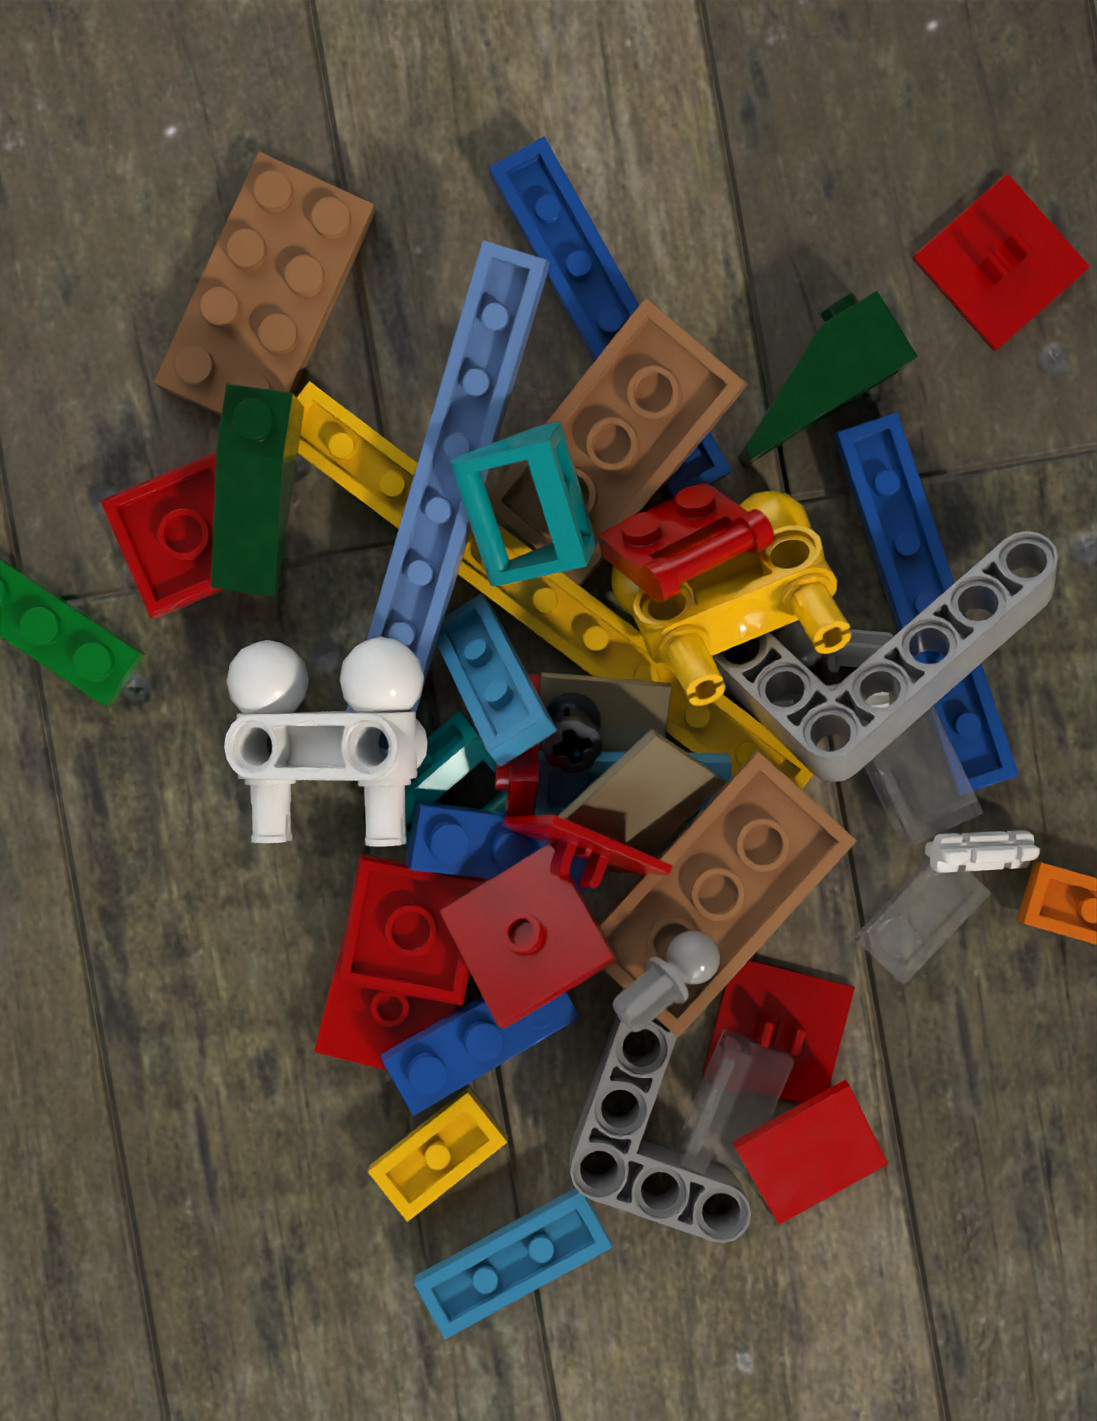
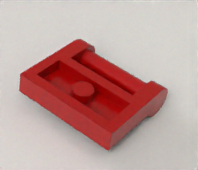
[597,481,774,603]

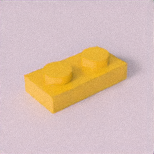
[368,1087,508,1222]

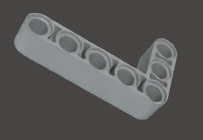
[713,531,1058,782]
[569,989,751,1243]

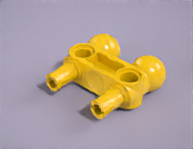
[611,490,851,706]

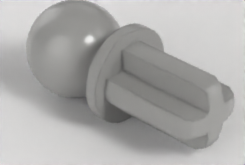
[777,620,894,672]
[612,930,720,1031]

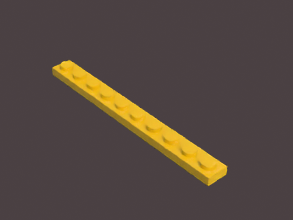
[297,381,814,790]

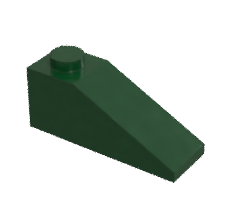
[738,291,918,468]
[211,383,304,598]

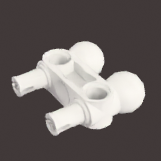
[224,637,428,846]

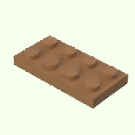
[153,151,377,416]
[489,298,749,585]
[599,751,857,1038]

